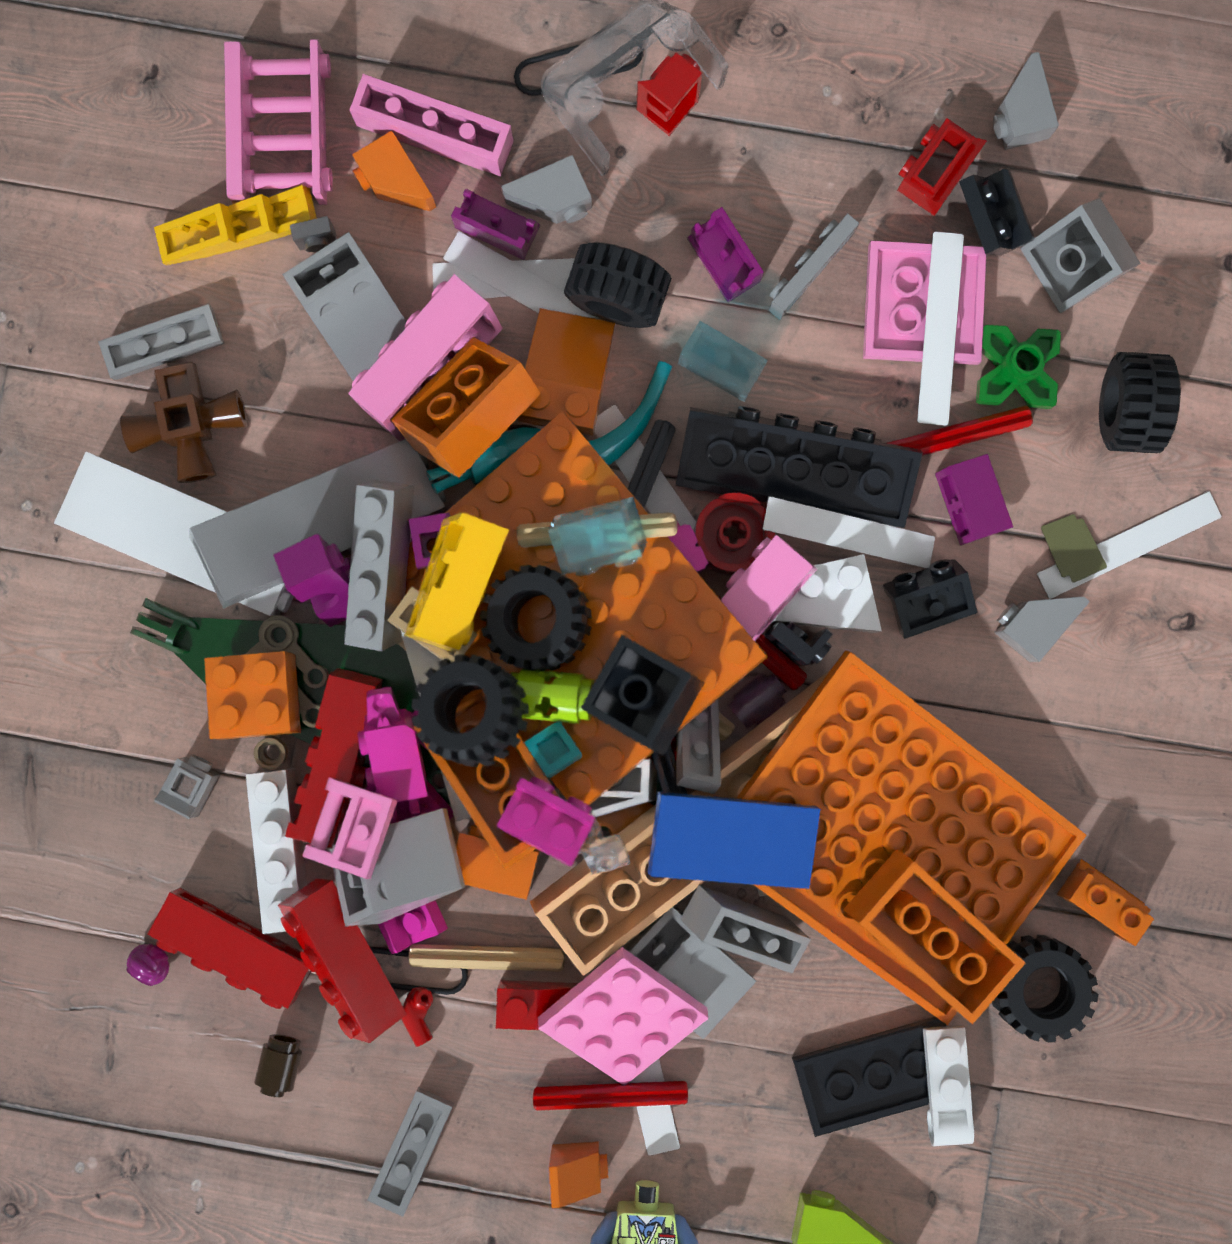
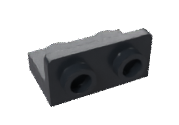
[959,169,1035,256]
[883,559,978,639]
[764,621,833,666]

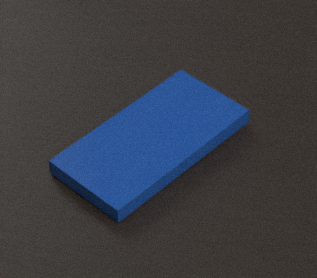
[648,792,820,889]

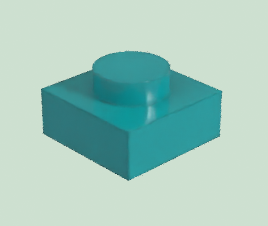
[524,722,582,779]

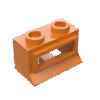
[1057,859,1154,946]

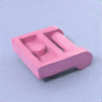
[302,777,397,879]

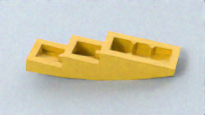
[154,185,317,265]

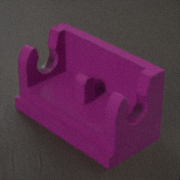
[451,188,540,260]
[687,207,764,302]
[935,454,1013,546]

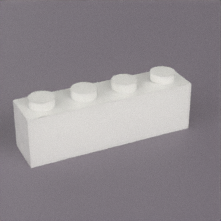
[246,768,307,934]

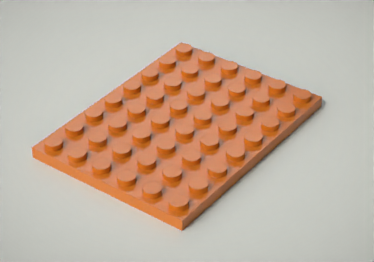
[405,411,768,806]
[736,650,1087,1025]

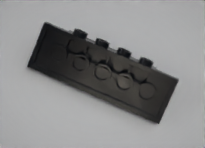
[676,406,923,528]

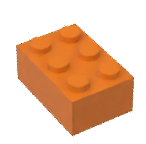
[391,337,541,478]

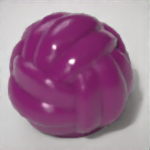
[126,943,170,986]

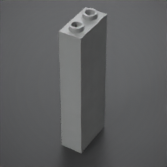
[189,439,446,609]

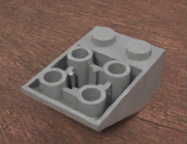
[282,232,406,381]
[329,808,465,926]
[625,905,756,1039]

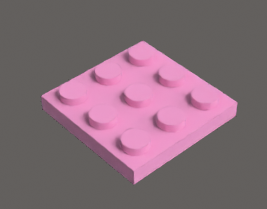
[863,241,986,365]
[538,947,709,1085]

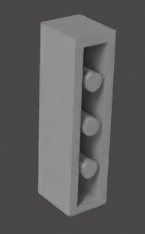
[345,480,414,651]

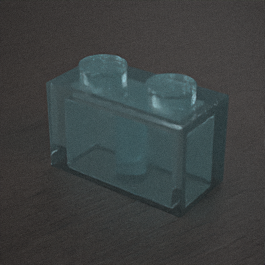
[678,321,768,402]
[548,497,647,576]

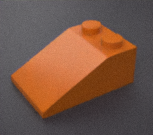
[517,308,615,436]

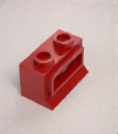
[636,52,702,136]
[897,118,987,216]

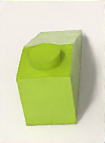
[791,1190,894,1244]

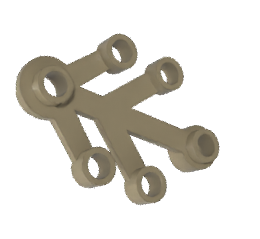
[246,615,329,769]

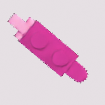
[358,687,428,825]

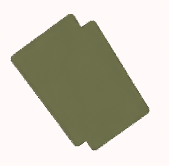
[1041,514,1107,583]

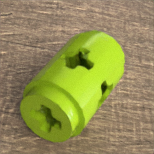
[511,669,595,724]

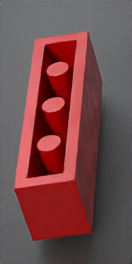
[278,878,407,1043]
[147,887,311,1009]

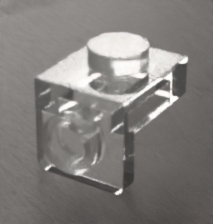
[579,809,630,874]

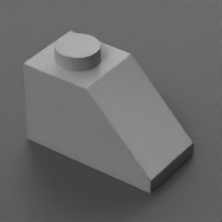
[993,52,1059,150]
[501,155,592,224]
[994,596,1090,662]

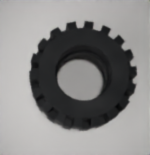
[564,242,672,328]
[1099,352,1181,454]
[480,565,592,671]
[412,654,529,767]
[992,935,1098,1043]

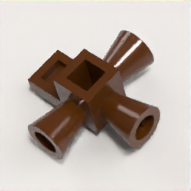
[120,362,248,483]

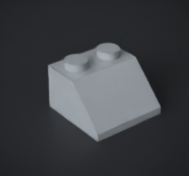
[1020,198,1141,313]

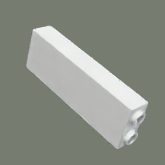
[54,452,294,616]

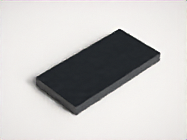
[792,1017,946,1137]

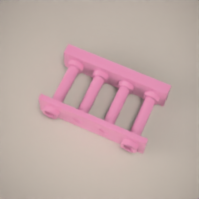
[224,40,333,205]

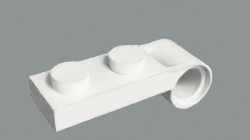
[923,1025,974,1146]

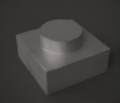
[290,216,337,252]

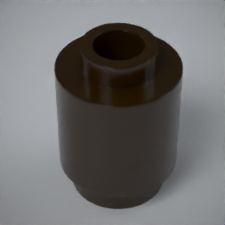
[254,1034,302,1097]

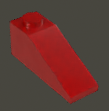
[495,980,578,1030]

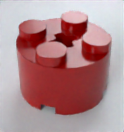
[693,493,775,575]

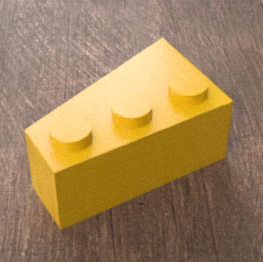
[405,512,509,651]

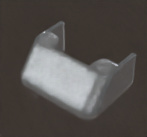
[541,0,729,176]

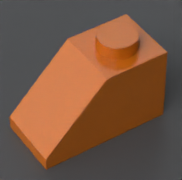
[352,131,436,211]
[549,1141,609,1208]

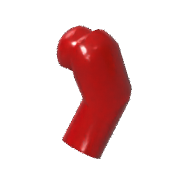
[401,987,433,1047]

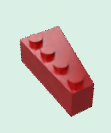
[285,668,383,849]

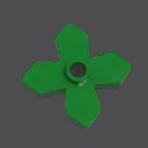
[976,325,1061,409]

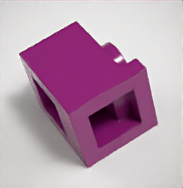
[409,513,450,569]

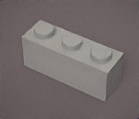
[680,885,811,973]

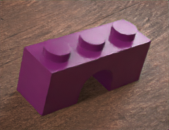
[273,533,351,627]

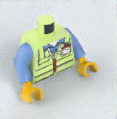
[590,1180,698,1244]

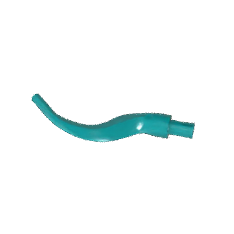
[426,361,673,494]

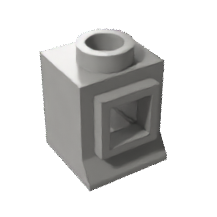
[154,754,220,819]

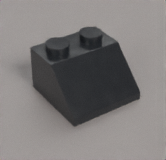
[580,635,705,755]

